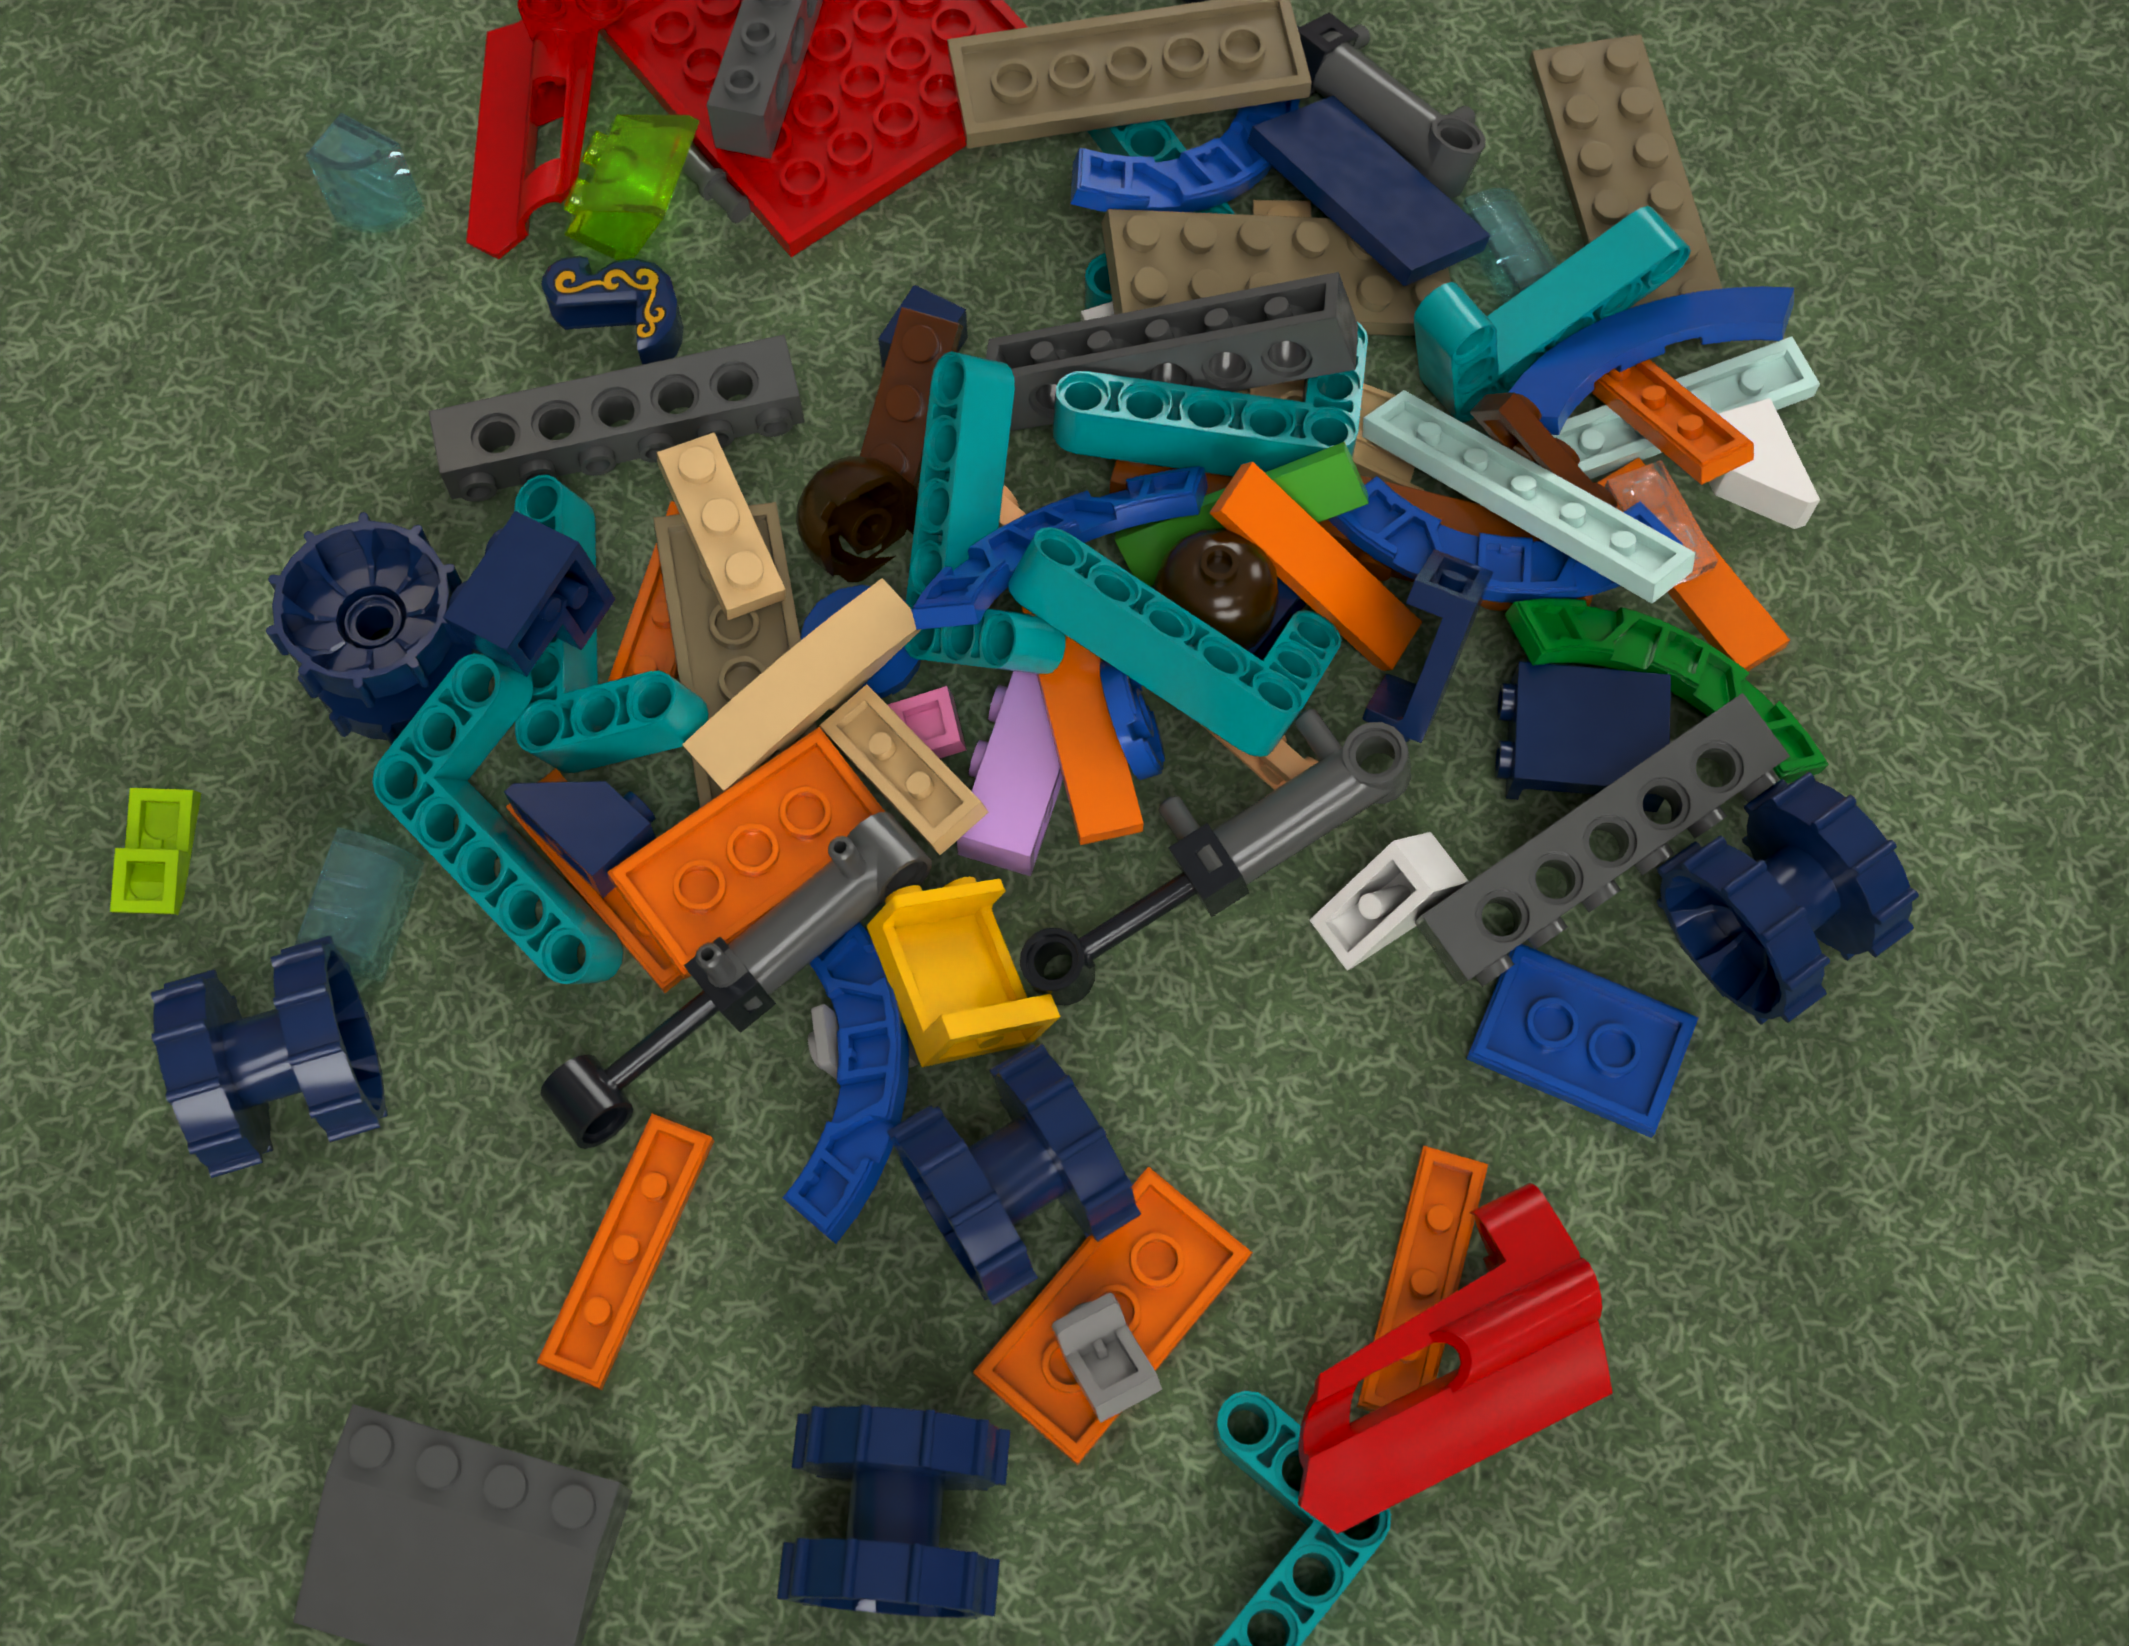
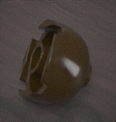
[796,456,918,583]
[1153,528,1279,650]

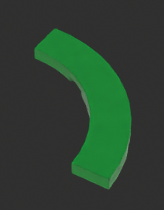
[1504,598,1829,787]

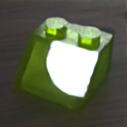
[563,114,699,260]

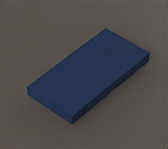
[1247,95,1491,286]

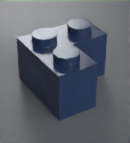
[443,511,615,677]

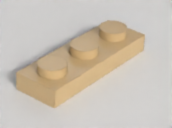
[657,432,786,621]
[819,684,989,855]

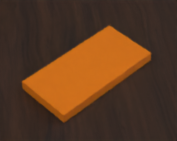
[607,727,885,980]
[973,1167,1253,1466]

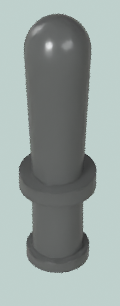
[658,129,752,223]

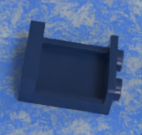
[1362,549,1493,743]
[1495,661,1671,812]

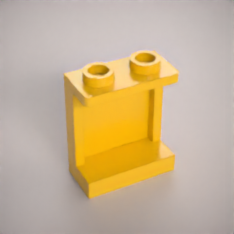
[867,877,1060,1068]

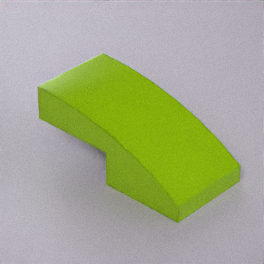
[110,788,202,915]

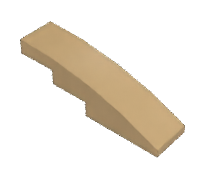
[682,578,922,791]

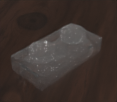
[1604,460,1718,586]

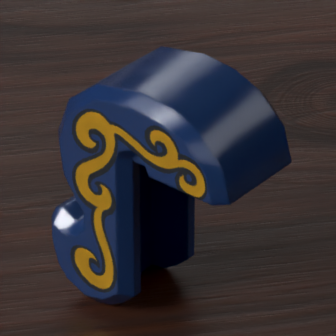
[541,256,683,365]

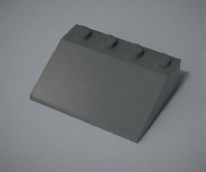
[293,1404,633,1646]

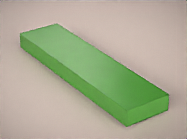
[1115,442,1369,586]

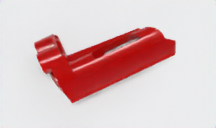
[466,0,627,259]
[1298,1183,1613,1534]

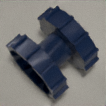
[266,512,481,745]
[1656,772,1919,1025]
[151,935,388,1178]
[887,1044,1141,1306]
[777,1405,1011,1619]

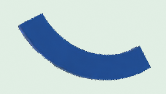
[1070,99,1299,212]
[1508,286,1794,435]
[911,466,1208,630]
[1328,476,1683,603]
[783,922,909,1244]

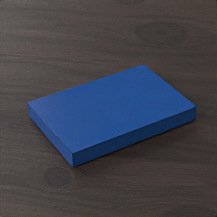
[1466,944,1698,1138]

